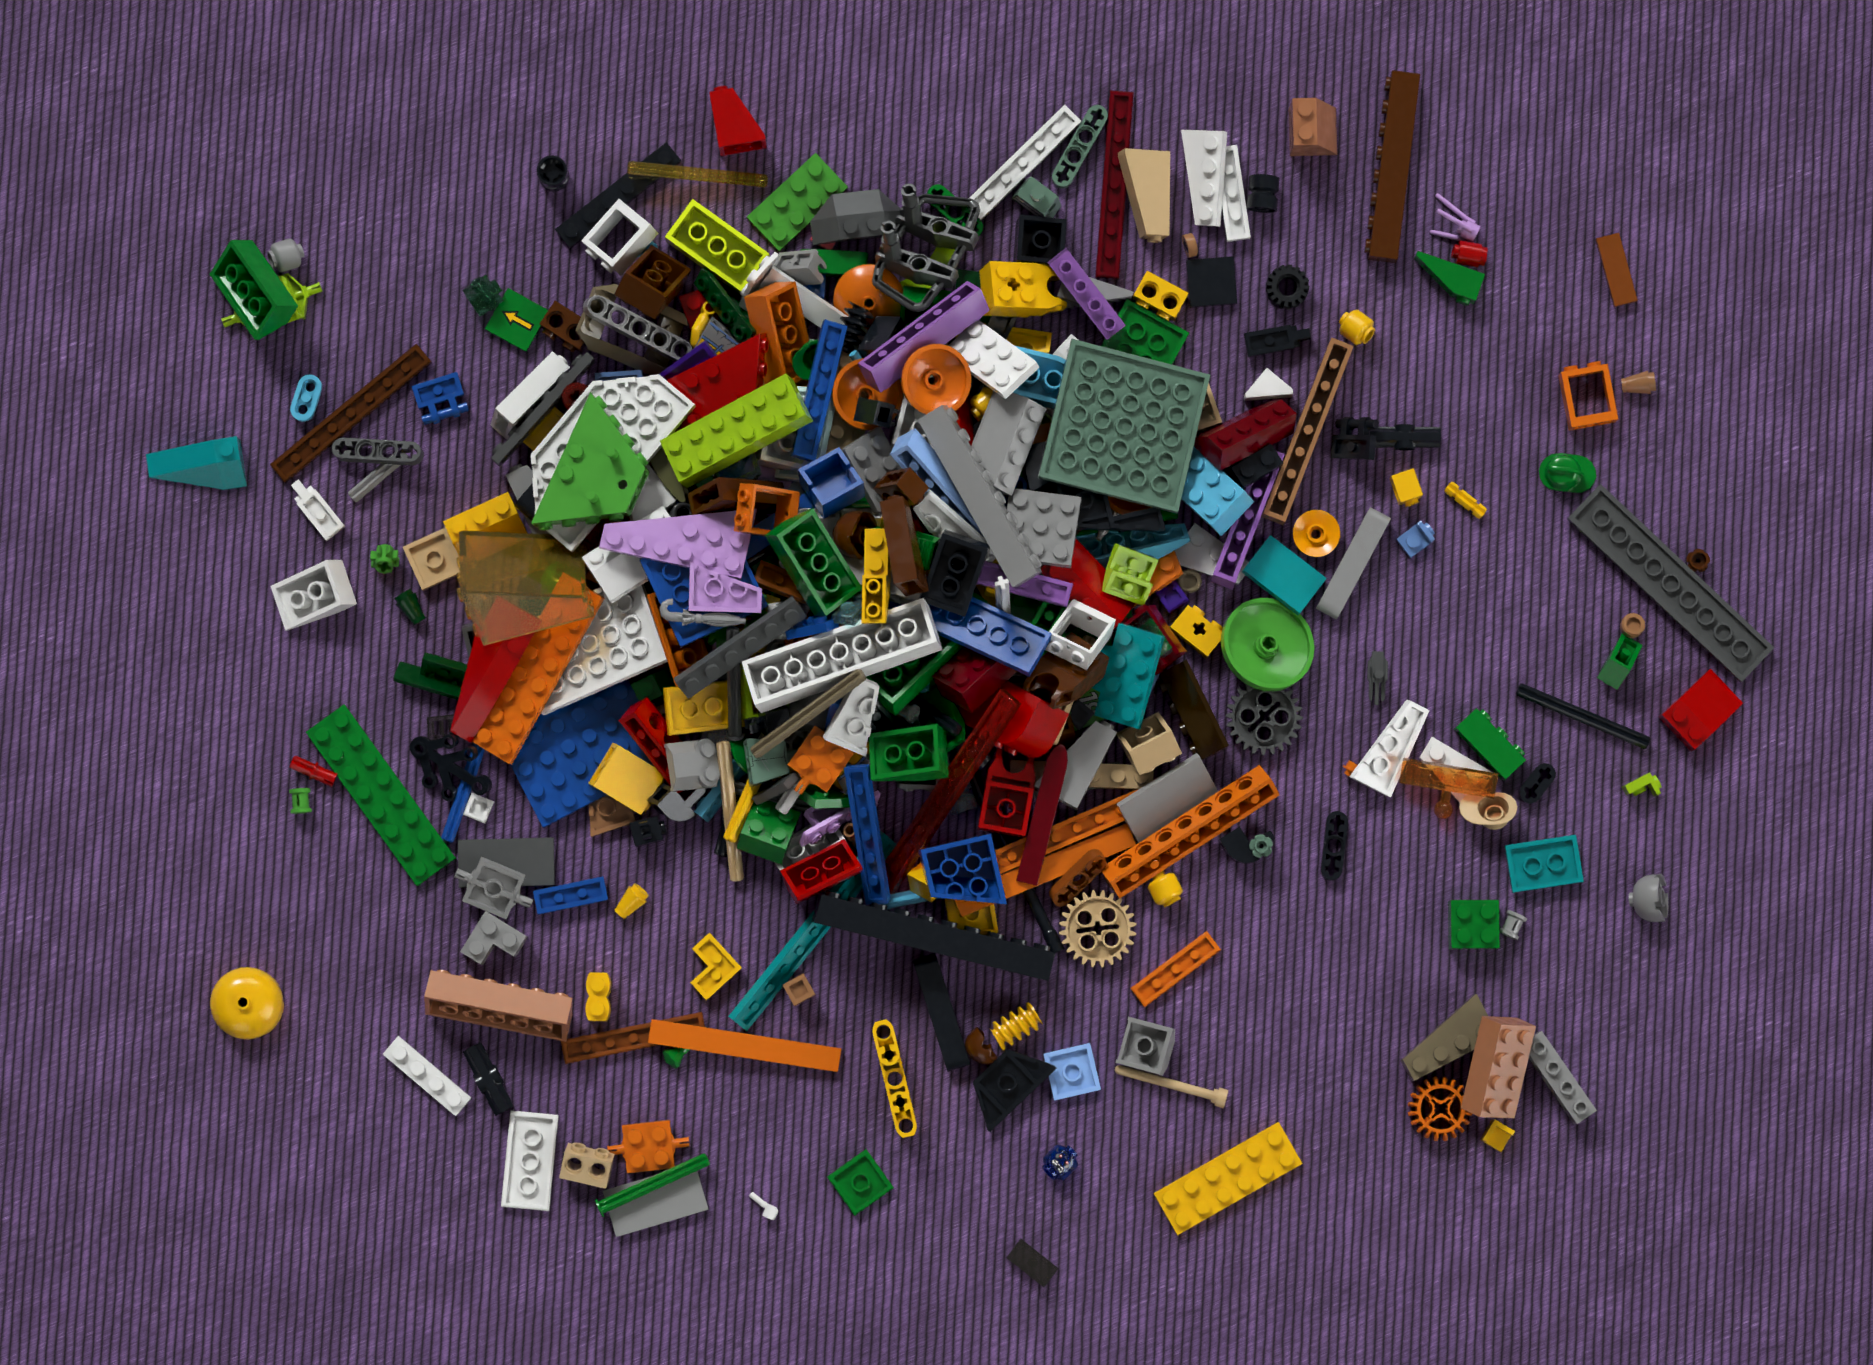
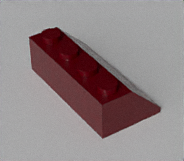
[1194,399,1297,471]

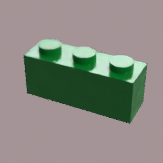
[1454,708,1526,781]

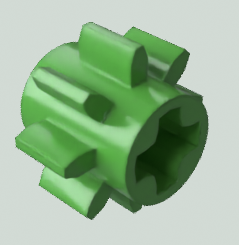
[370,544,399,574]

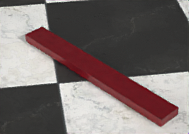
[1095,90,1134,280]

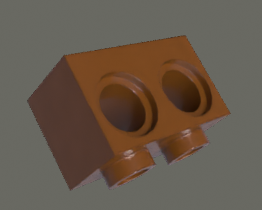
[540,301,586,353]
[873,467,929,506]

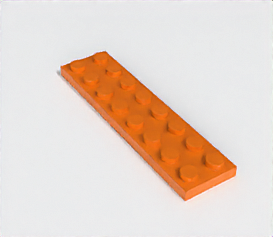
[472,574,605,764]

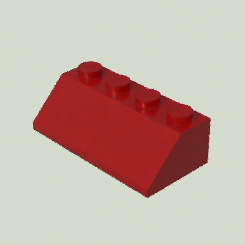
[1040,539,1135,630]

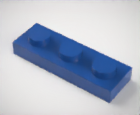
[533,876,609,915]

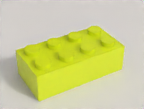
[665,199,770,297]

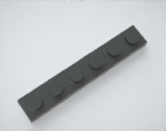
[491,352,595,467]
[674,596,807,699]

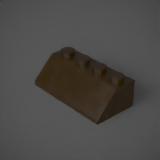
[1157,659,1229,761]

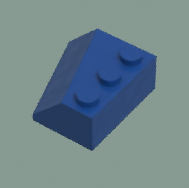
[918,834,1007,904]

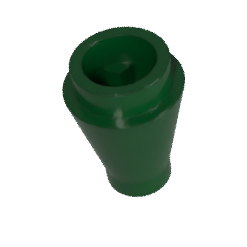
[394,589,426,625]

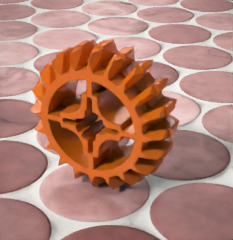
[1407,1077,1472,1141]

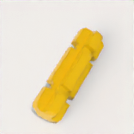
[1444,482,1487,519]

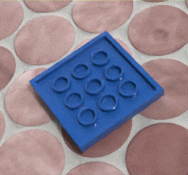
[639,558,768,648]

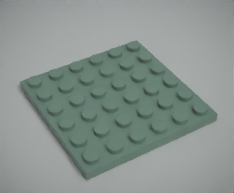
[1038,339,1210,514]

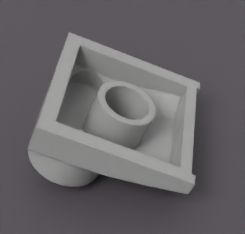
[664,739,720,792]
[1115,1017,1175,1076]

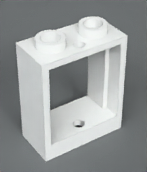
[582,199,659,276]
[1045,599,1116,670]

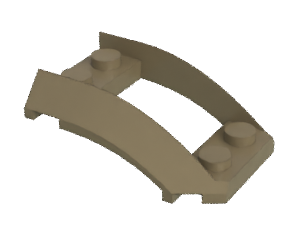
[575,284,688,375]

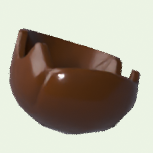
[965,1027,997,1064]

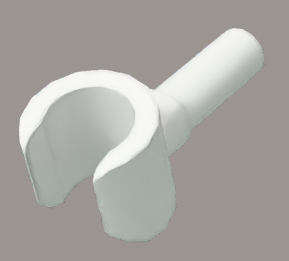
[749,1192,778,1220]

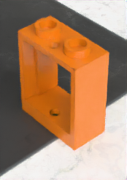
[1558,361,1618,431]
[734,483,800,536]

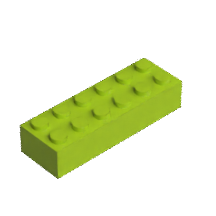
[660,373,813,488]

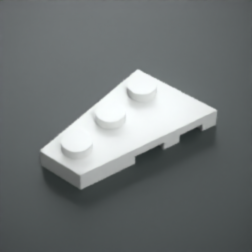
[823,679,880,757]
[1419,737,1494,803]

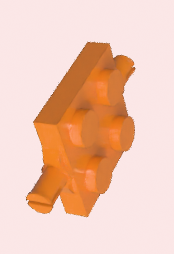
[787,725,855,795]
[607,1120,690,1173]

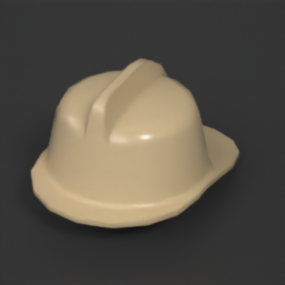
[1459,792,1517,830]

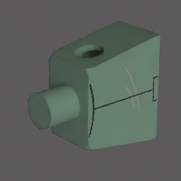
[743,738,798,787]

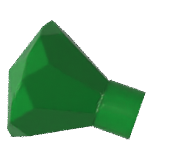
[662,1048,689,1069]

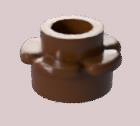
[1686,549,1710,572]

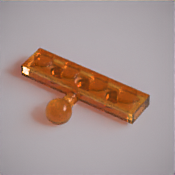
[1399,758,1498,819]

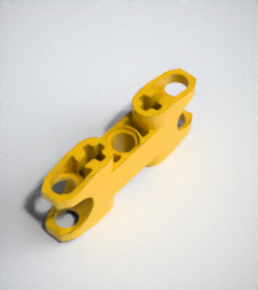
[872,1019,917,1138]

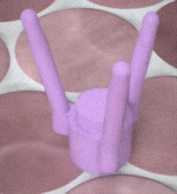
[1430,193,1480,242]

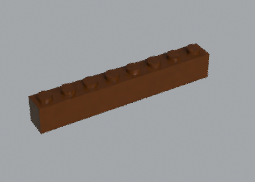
[1364,70,1420,263]

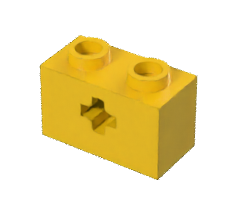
[1170,605,1223,659]

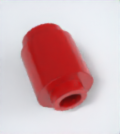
[1451,240,1488,267]

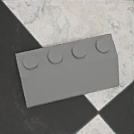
[971,391,1047,496]

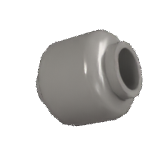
[267,238,304,272]

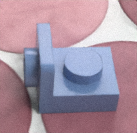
[1396,520,1435,558]

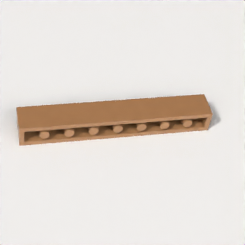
[1261,337,1354,525]

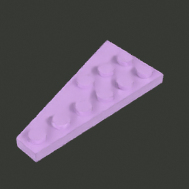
[599,509,757,580]

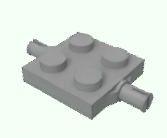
[454,857,533,919]

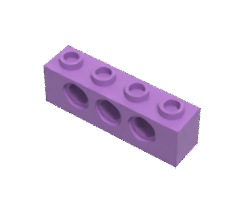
[1047,248,1126,340]

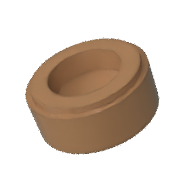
[1182,233,1198,258]
[1620,613,1645,638]

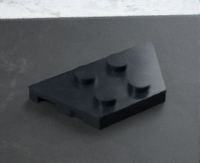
[973,1049,1057,1132]

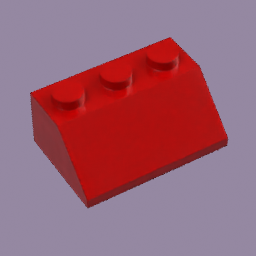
[780,839,863,904]

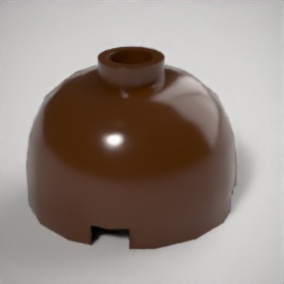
[832,511,877,559]

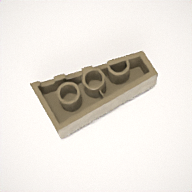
[1400,994,1488,1081]

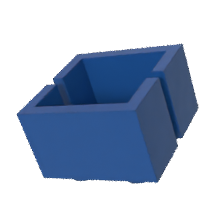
[798,447,865,519]

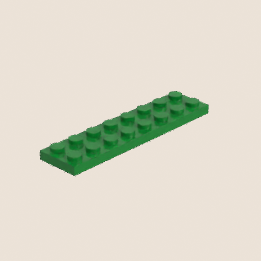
[306,704,457,887]

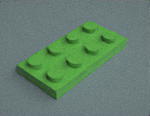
[747,153,848,252]

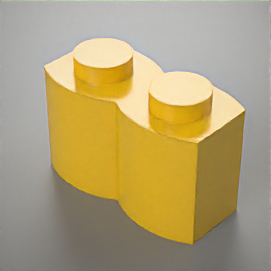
[585,972,611,1022]

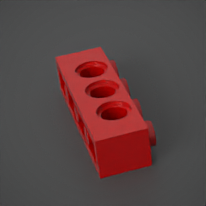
[618,697,683,793]

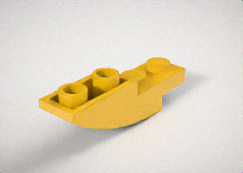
[861,528,891,624]

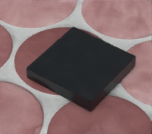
[1186,256,1237,308]

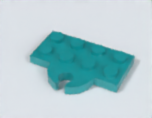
[1092,623,1165,729]

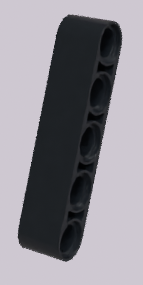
[913,953,970,1072]

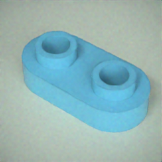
[290,375,323,422]

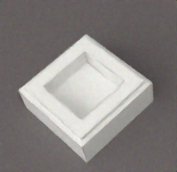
[463,793,494,824]

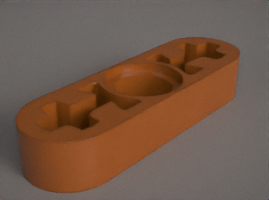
[1049,849,1107,907]

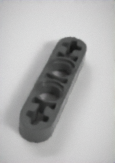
[332,438,424,466]

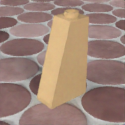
[1118,148,1170,243]

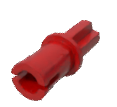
[290,756,338,787]

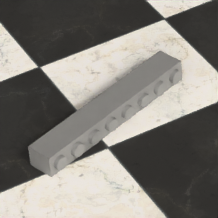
[918,405,1042,587]

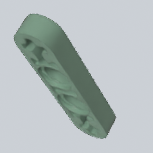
[1052,105,1108,189]

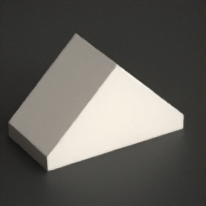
[1244,368,1293,401]

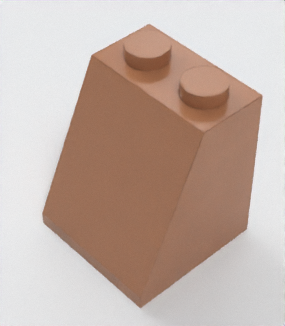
[1288,98,1337,156]

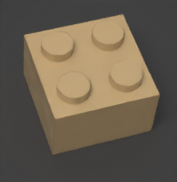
[1116,712,1182,775]

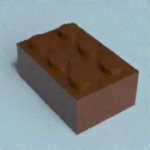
[614,245,692,319]

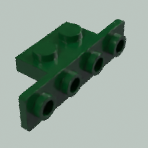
[694,267,756,343]
[393,652,467,700]

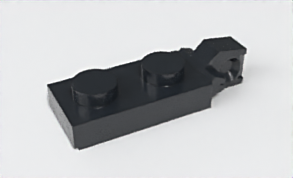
[1244,324,1311,358]

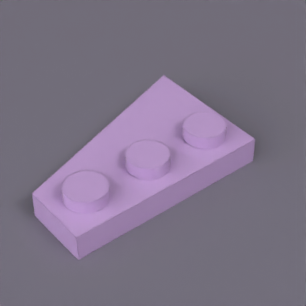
[689,562,762,613]

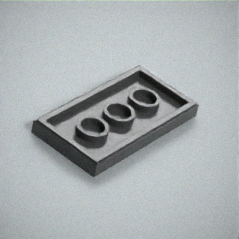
[458,837,555,888]

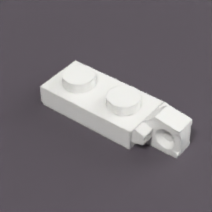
[291,479,345,541]

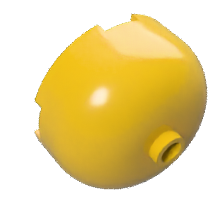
[210,967,284,1040]

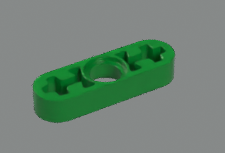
[927,184,983,237]

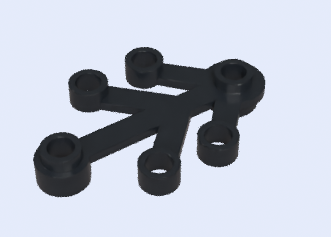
[410,733,492,801]

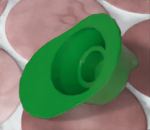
[1539,453,1596,493]

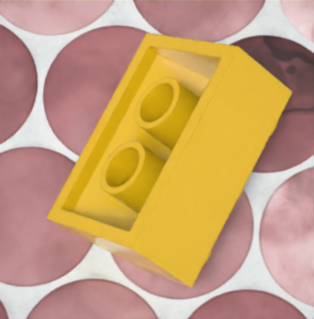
[443,492,530,567]

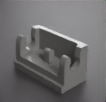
[775,249,827,286]

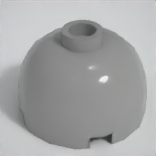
[1629,874,1668,922]

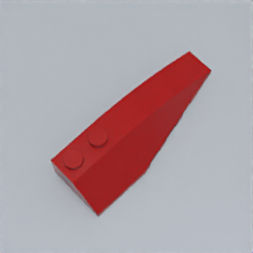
[450,594,542,743]

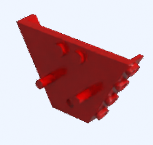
[667,333,769,430]

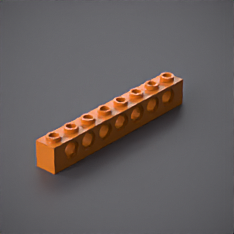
[1101,765,1280,899]

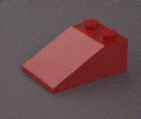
[1658,668,1743,752]

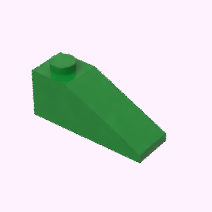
[1414,251,1485,306]

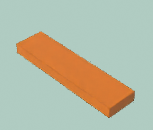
[1130,931,1221,1008]

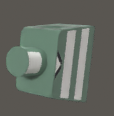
[1011,177,1061,218]

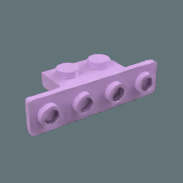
[799,790,881,847]

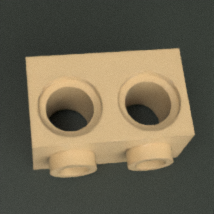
[559,1143,615,1189]

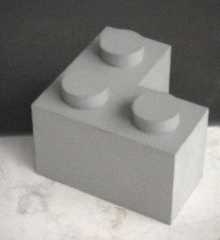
[460,911,528,965]

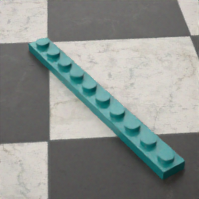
[728,831,897,1031]

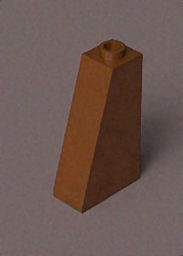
[688,477,784,515]
[880,495,929,596]

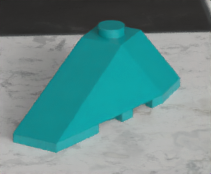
[146,436,247,490]

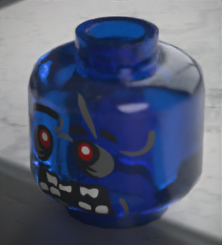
[1042,1145,1078,1180]

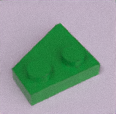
[799,784,850,809]

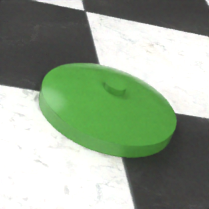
[1221,598,1314,691]

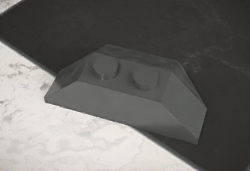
[810,189,906,245]

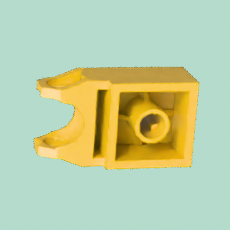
[979,261,1067,317]

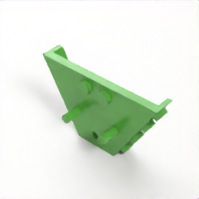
[531,392,650,530]

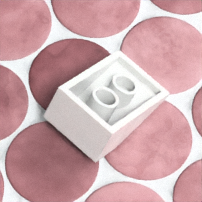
[271,560,357,630]

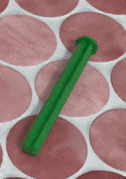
[595,1154,710,1217]

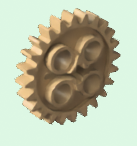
[1059,890,1136,968]

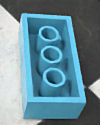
[1181,447,1254,536]

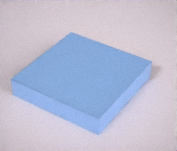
[1043,1043,1101,1101]

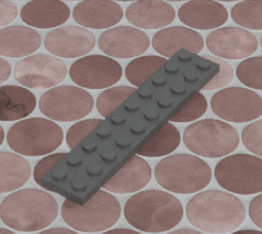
[1567,484,1774,683]

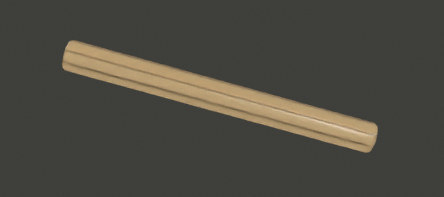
[716,741,744,881]

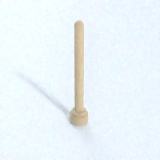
[1115,1065,1229,1109]

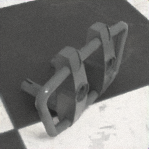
[872,184,980,312]

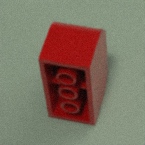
[958,681,1069,758]

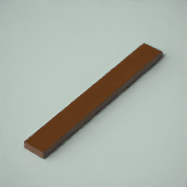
[270,344,432,483]

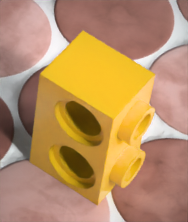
[1133,271,1189,321]

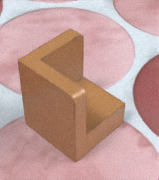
[783,973,816,1006]

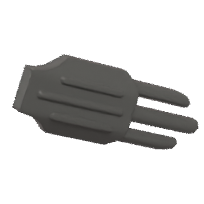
[1367,651,1388,705]

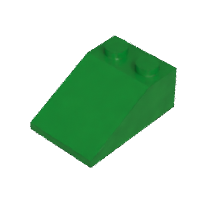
[869,724,949,781]

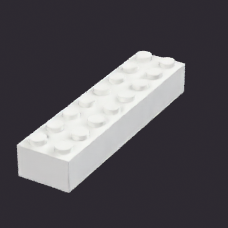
[741,598,943,713]

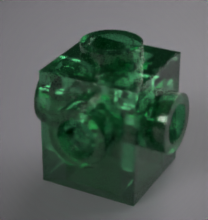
[462,274,504,317]

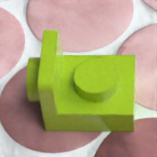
[1622,772,1662,797]

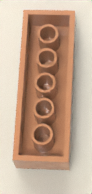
[424,970,573,1042]

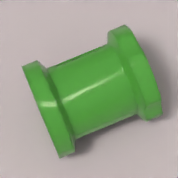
[289,788,312,814]

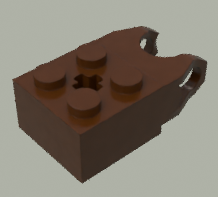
[1023,632,1110,709]

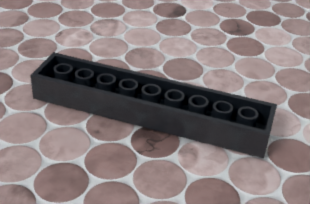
[812,890,1055,981]

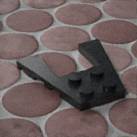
[1055,482,1165,532]

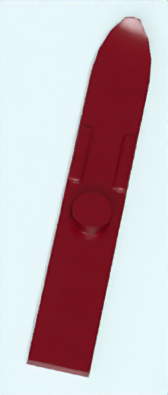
[1016,744,1068,886]

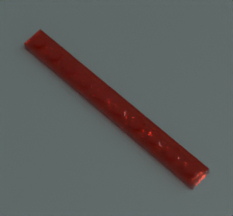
[885,689,1021,894]

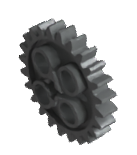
[1225,684,1303,756]

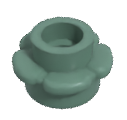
[1249,834,1273,858]

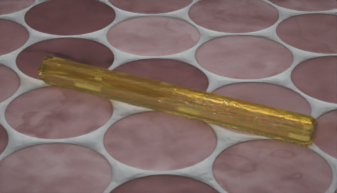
[627,161,768,187]

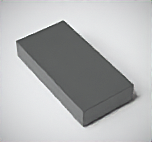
[752,771,800,805]

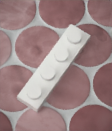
[1222,145,1251,242]
[383,1036,472,1116]

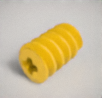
[990,1002,1043,1050]

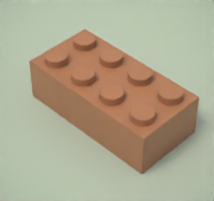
[1461,1016,1536,1118]

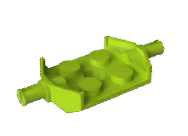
[221,273,323,328]

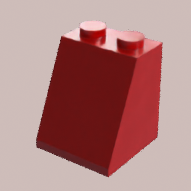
[709,86,767,156]

